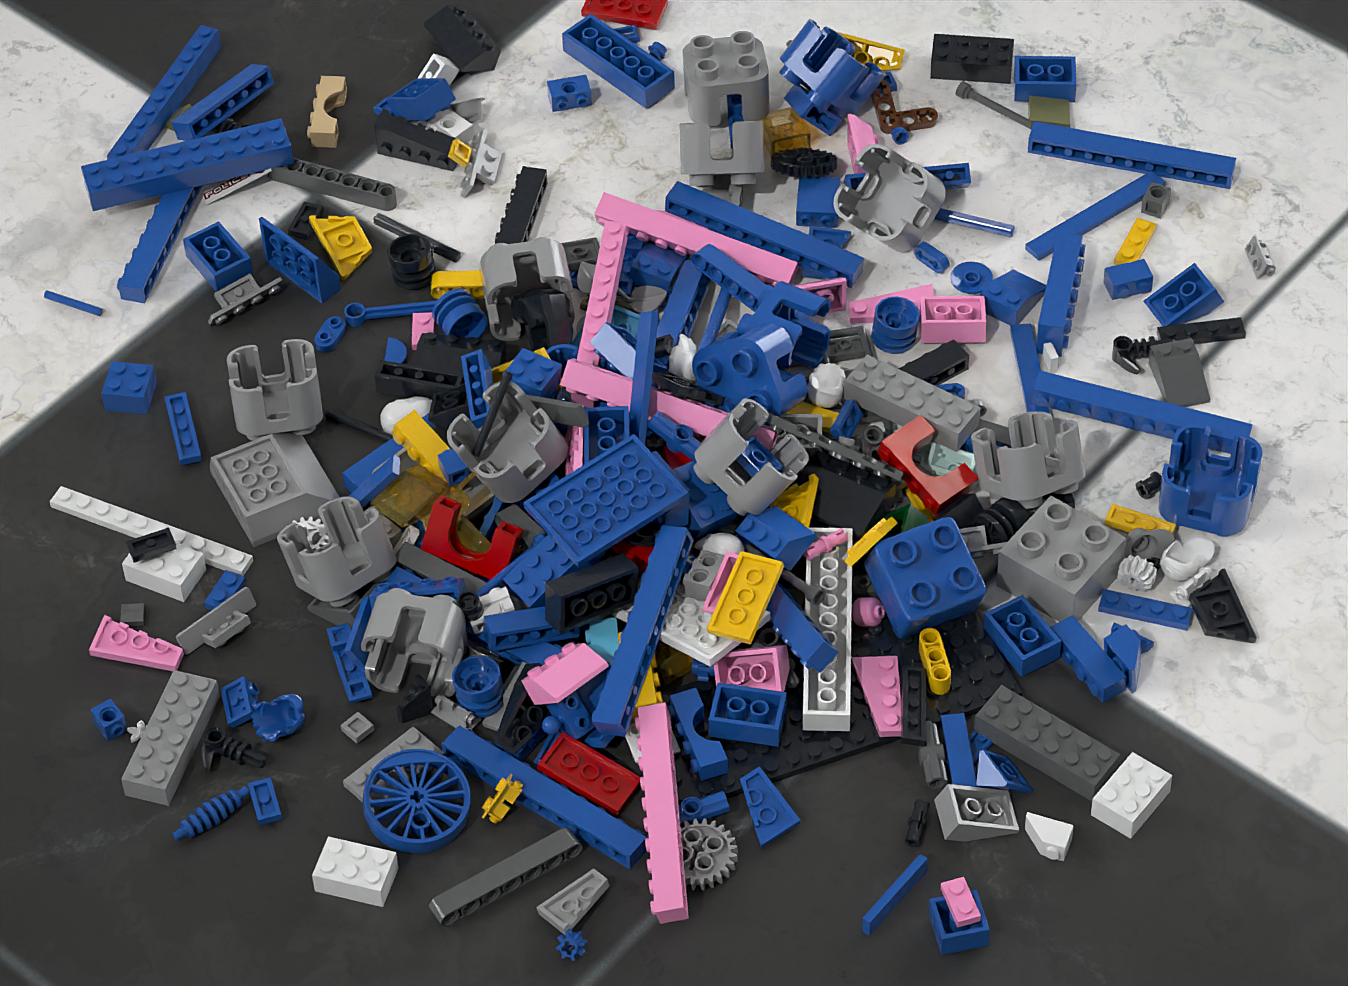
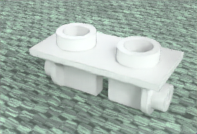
[1169,567,1212,607]

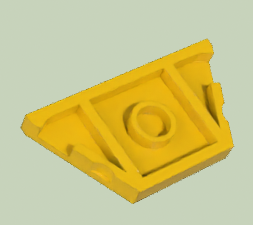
[309,215,372,281]
[770,474,819,529]

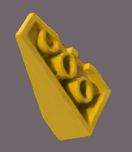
[836,31,905,70]

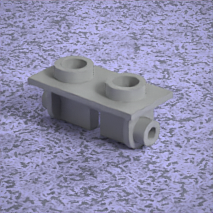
[1245,234,1276,279]
[431,694,482,730]

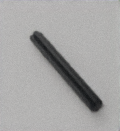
[373,213,461,263]

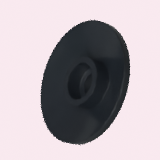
[624,522,661,546]

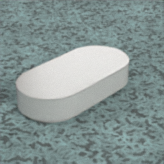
[393,525,419,567]

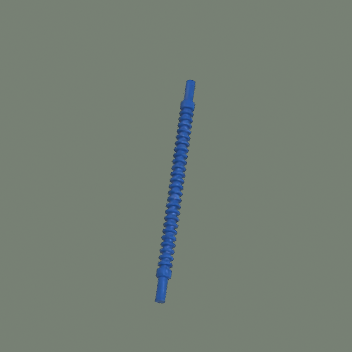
[697,287,732,352]

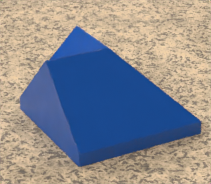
[976,749,1033,793]

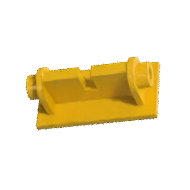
[482,773,523,824]

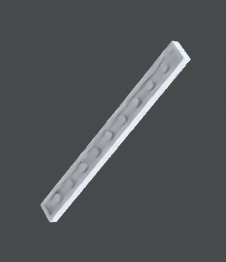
[50,486,253,576]

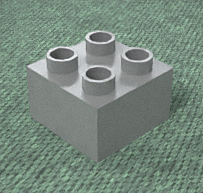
[997,496,1126,622]

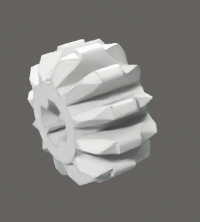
[1117,555,1157,592]

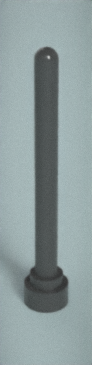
[955,81,1032,129]
[744,543,826,606]

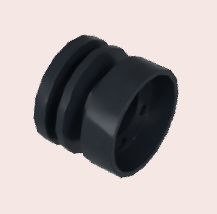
[387,234,436,290]
[973,497,1030,554]

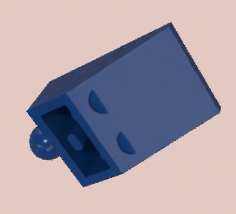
[542,662,611,739]

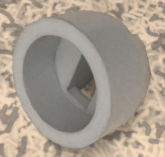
[970,398,987,417]

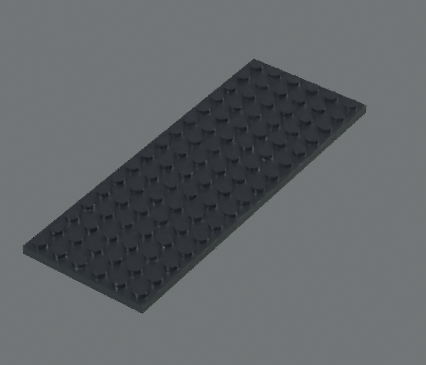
[661,611,1022,805]

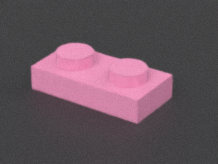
[412,313,435,350]
[940,877,981,928]

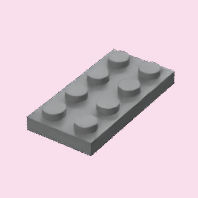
[343,727,445,813]

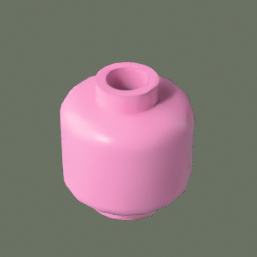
[851,597,885,627]

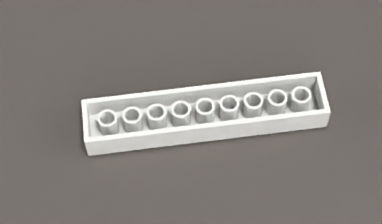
[803,528,852,731]

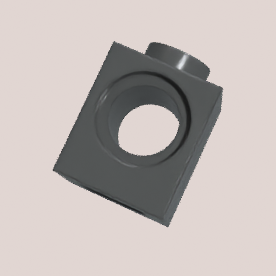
[1141,182,1171,219]

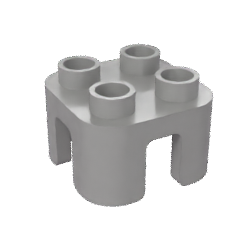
[682,31,770,126]
[679,121,764,186]
[834,144,945,252]
[480,237,575,341]
[227,339,323,441]
[447,382,568,503]
[694,398,808,516]
[971,412,1086,509]
[277,497,397,607]
[361,588,468,699]

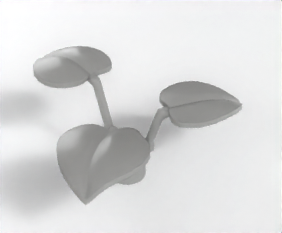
[576,261,667,334]

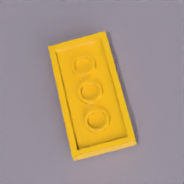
[844,516,898,567]
[706,551,784,644]

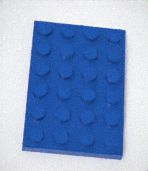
[523,434,689,567]

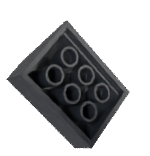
[794,451,896,539]

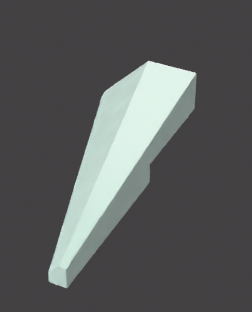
[882,426,977,477]

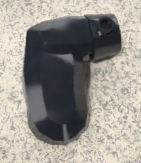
[510,289,573,352]

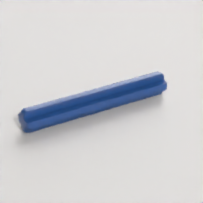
[934,208,1015,237]

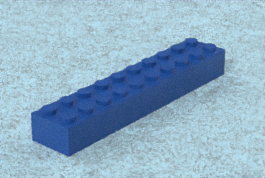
[81,118,294,211]

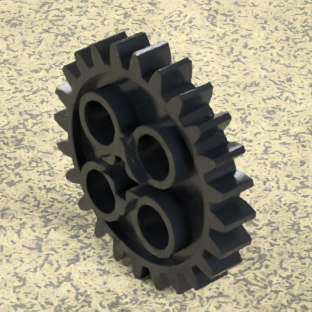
[771,147,837,178]

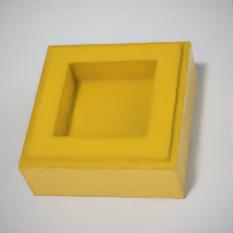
[448,138,473,167]

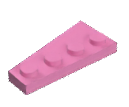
[849,284,933,324]
[564,405,584,476]
[89,615,184,671]
[851,656,901,737]

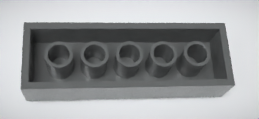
[974,685,1120,801]

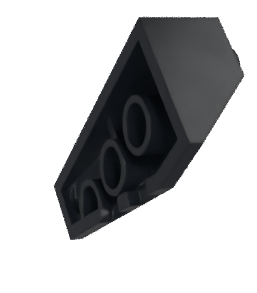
[494,663,552,754]

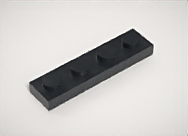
[1157,317,1246,344]
[901,665,926,747]

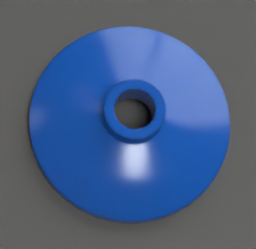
[950,261,993,294]

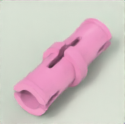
[803,528,848,561]

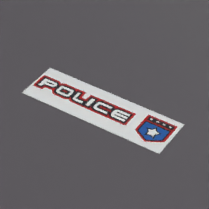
[200,168,272,205]

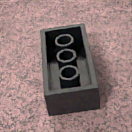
[930,34,1014,84]
[545,553,638,634]

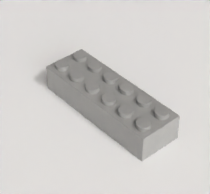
[843,355,981,452]
[121,670,220,806]

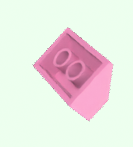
[847,114,878,174]
[794,277,847,316]
[920,296,986,344]
[521,642,609,705]
[714,645,790,692]

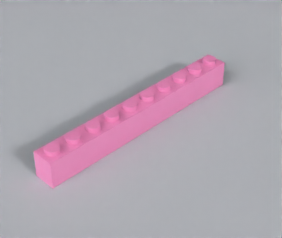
[594,192,799,287]
[571,221,628,407]
[560,358,779,451]
[635,703,689,924]

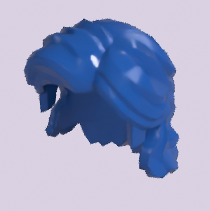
[251,694,305,742]

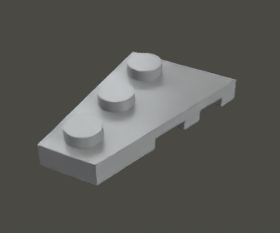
[536,869,609,936]

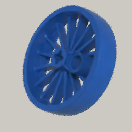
[362,749,471,854]

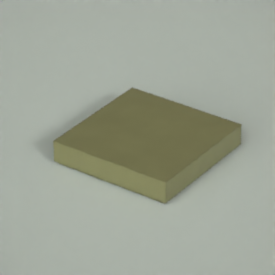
[1028,95,1070,128]

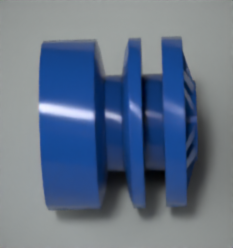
[432,289,488,338]
[871,296,920,354]
[452,655,505,718]

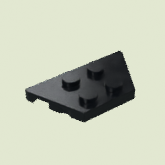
[652,371,725,406]
[1189,568,1257,643]

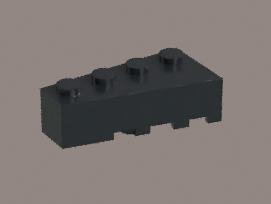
[374,109,461,171]

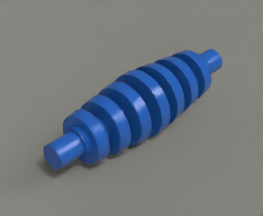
[172,786,250,841]

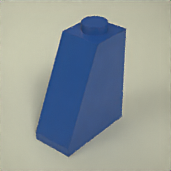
[784,85,842,136]

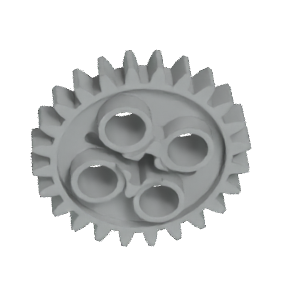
[681,818,738,890]

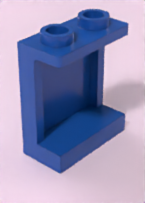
[796,176,841,228]

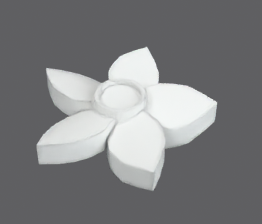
[127,720,147,743]

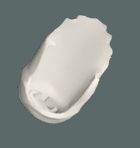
[668,334,697,383]
[807,363,846,408]
[380,396,432,435]
[693,533,745,555]
[1160,537,1215,582]

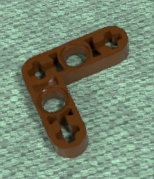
[871,80,938,134]

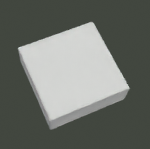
[1043,342,1059,373]

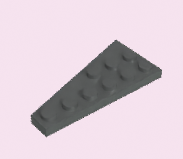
[766,413,903,481]

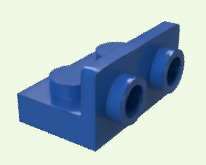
[221,676,260,728]

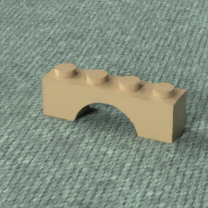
[307,76,347,148]

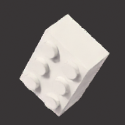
[122,532,206,602]
[1091,752,1172,839]
[312,837,399,907]

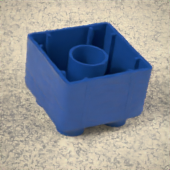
[864,517,987,639]

